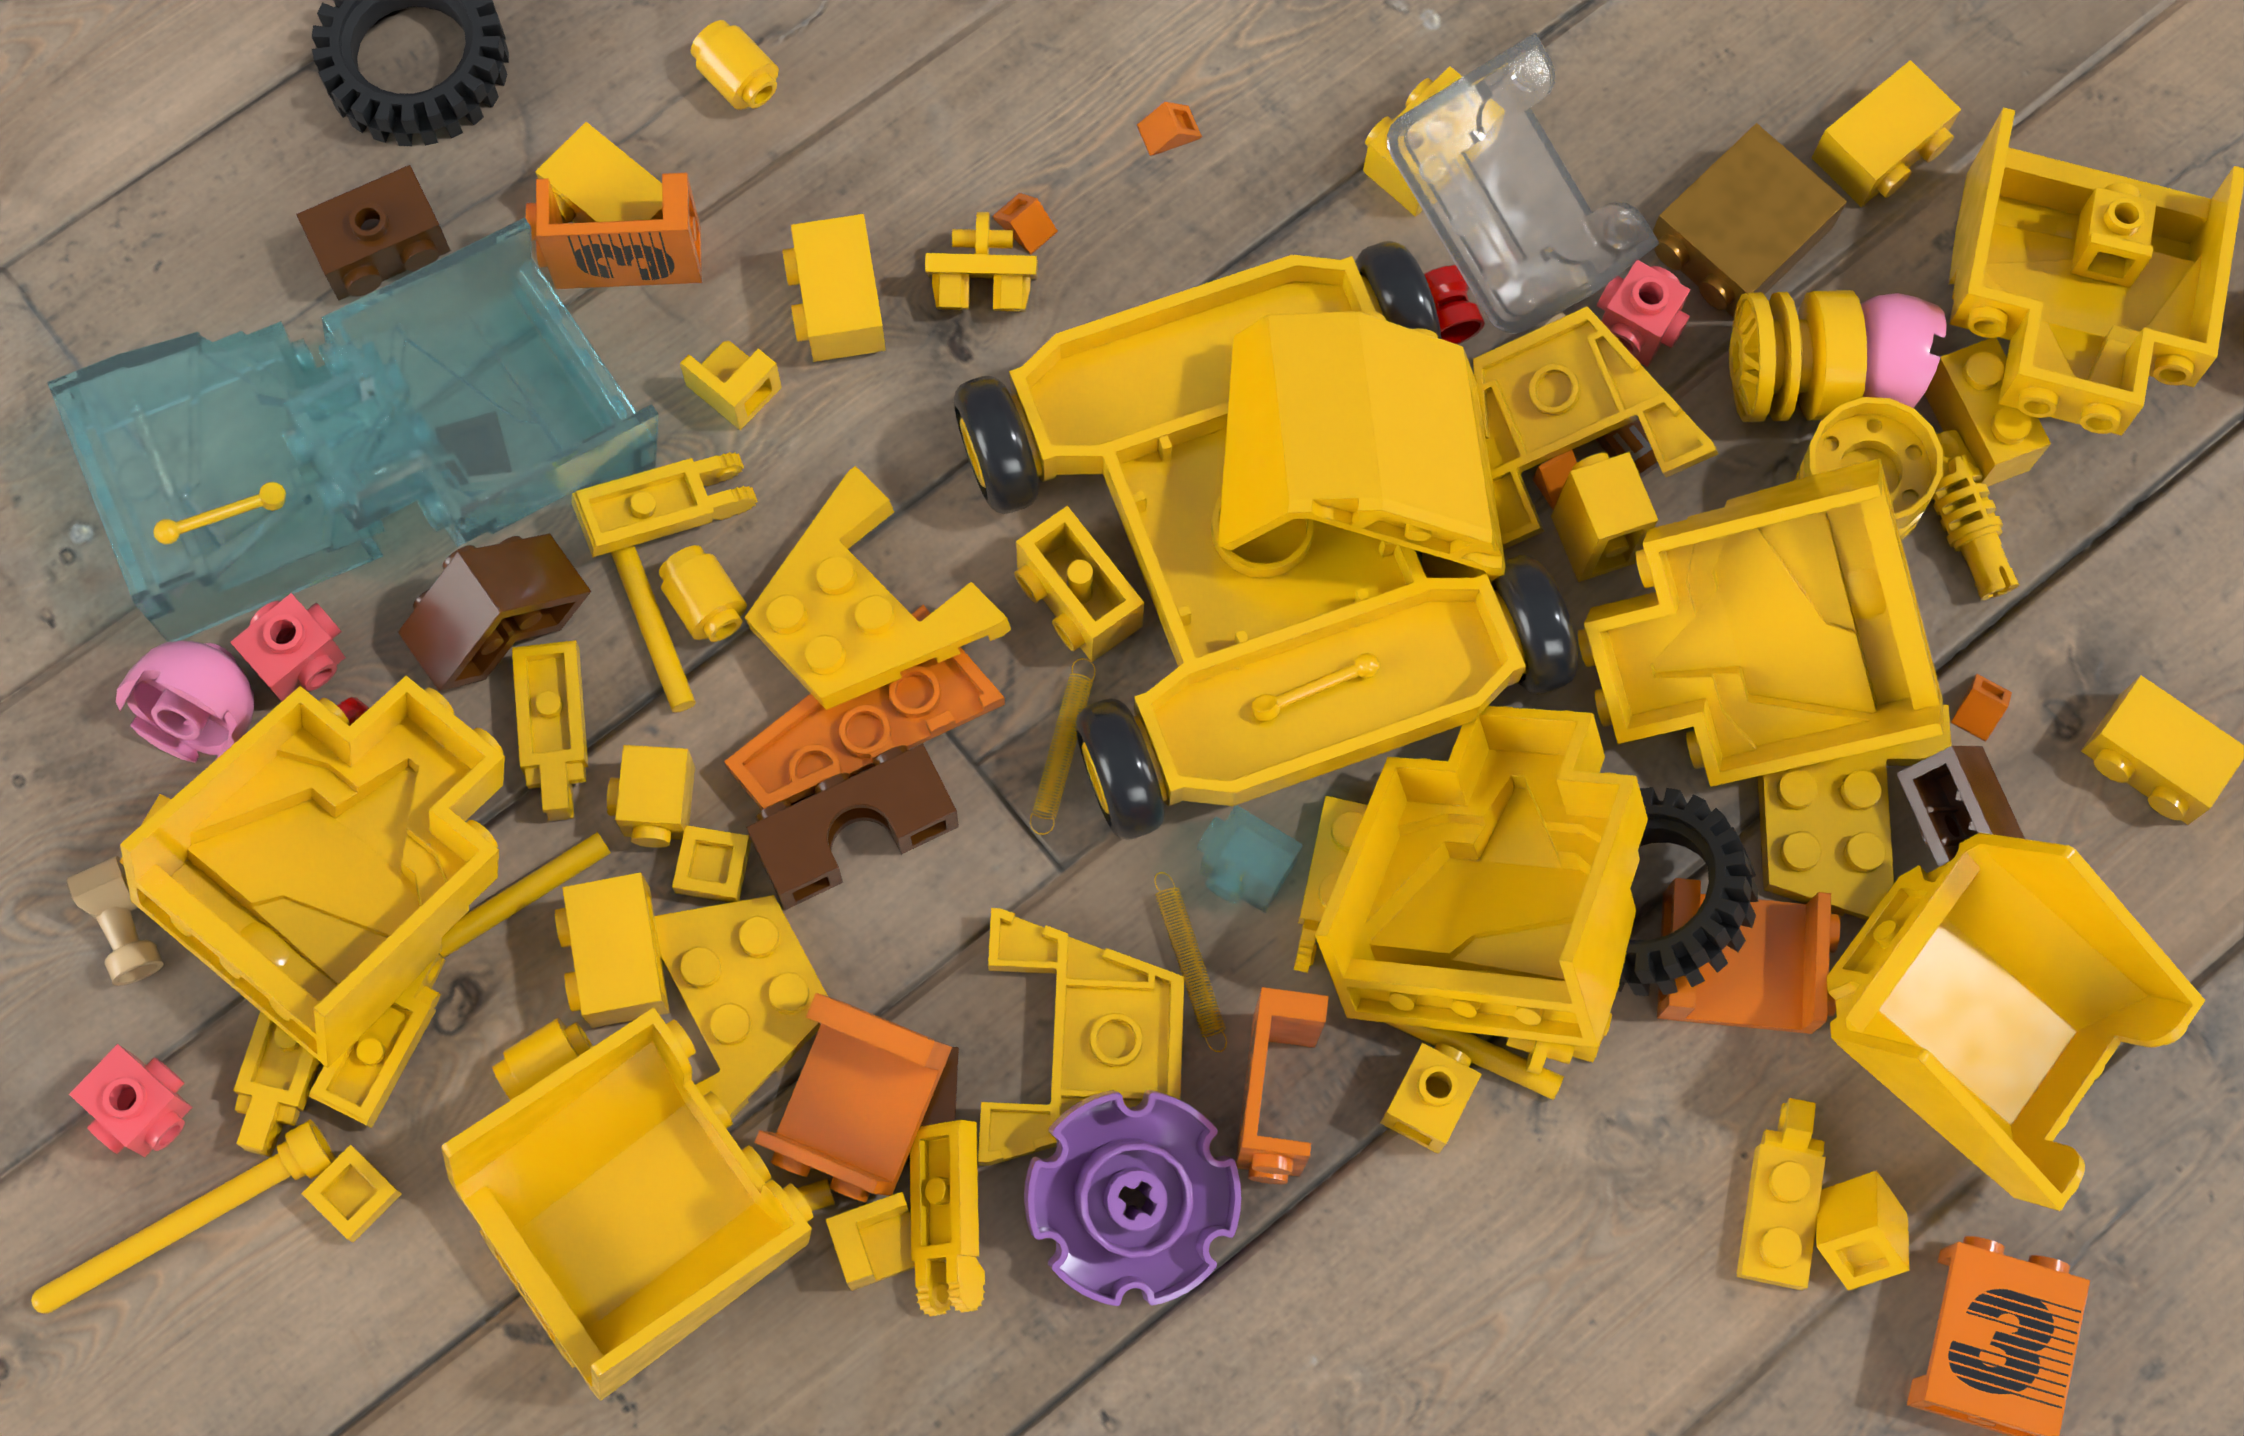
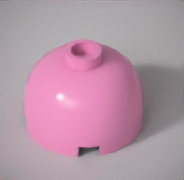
[1861,293,1947,408]
[116,641,254,763]

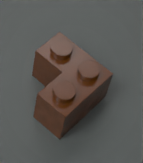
[398,533,592,691]

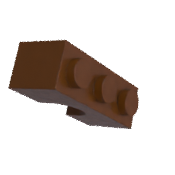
[746,743,959,910]

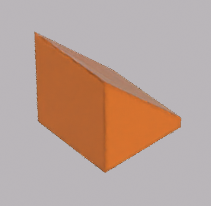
[1137,102,1202,156]
[992,193,1058,255]
[1533,450,1577,510]
[1951,674,2012,742]

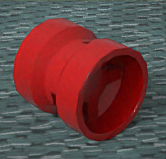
[1424,265,1485,345]

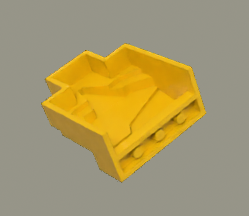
[1948,107,2244,436]
[1578,458,1943,787]
[120,676,505,1068]
[1315,706,1648,1048]

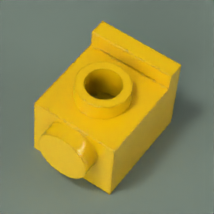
[2070,183,2157,288]

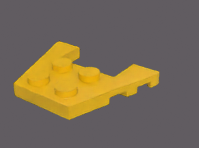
[1473,306,1719,550]
[745,466,1011,710]
[1758,705,1952,920]
[654,895,828,1119]
[978,908,1184,1166]

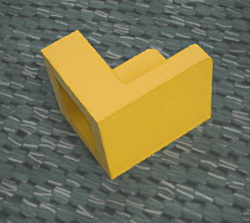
[680,340,782,430]
[1816,1170,1909,1291]
[825,1192,915,1291]

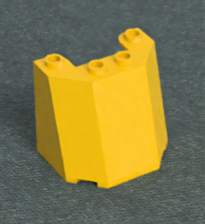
[1218,311,1505,583]
[1826,833,2205,1211]
[441,1007,814,1401]

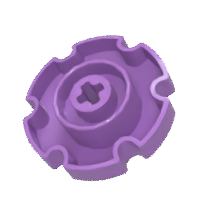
[1024,1090,1241,1306]

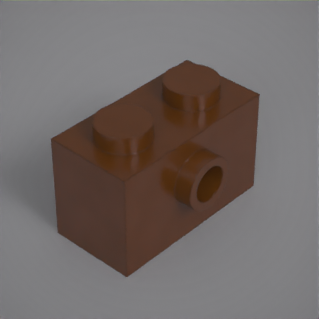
[296,165,451,301]
[1896,746,2025,867]

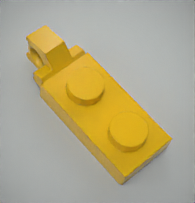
[512,640,588,822]
[309,954,446,1128]
[233,1011,320,1157]
[1737,1098,1826,1291]

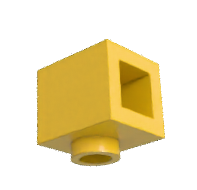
[607,745,695,848]
[1380,1043,1482,1154]

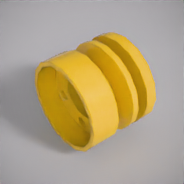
[1729,290,1867,422]
[1794,397,1943,541]

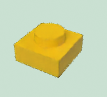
[672,825,751,903]
[301,1145,402,1243]

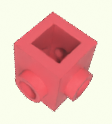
[1597,260,1691,367]
[230,593,346,702]
[69,1044,193,1157]

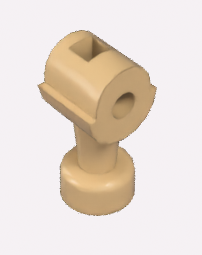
[67,856,164,986]

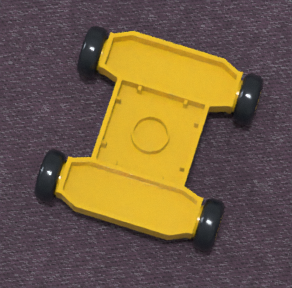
[953,241,1578,840]

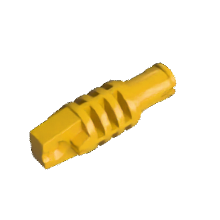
[1932,430,2019,600]

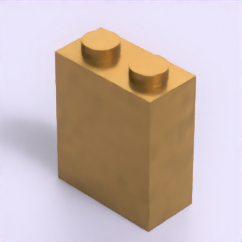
[1648,123,1847,318]

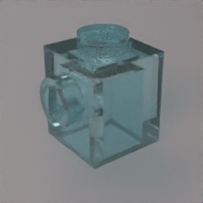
[1196,805,1303,913]

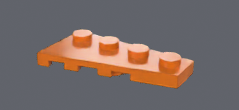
[724,605,1005,810]

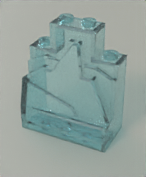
[282,217,659,547]
[47,321,433,642]

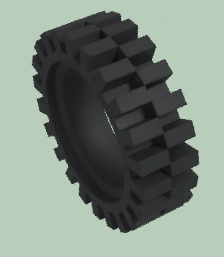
[312,0,509,146]
[1617,787,1758,996]

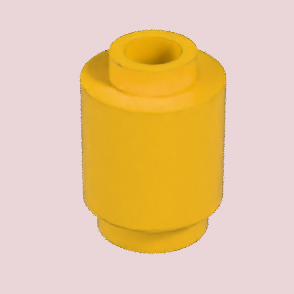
[690,20,779,110]
[659,545,747,642]
[492,1018,593,1100]

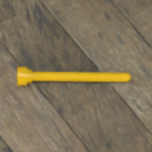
[31,1119,335,1314]

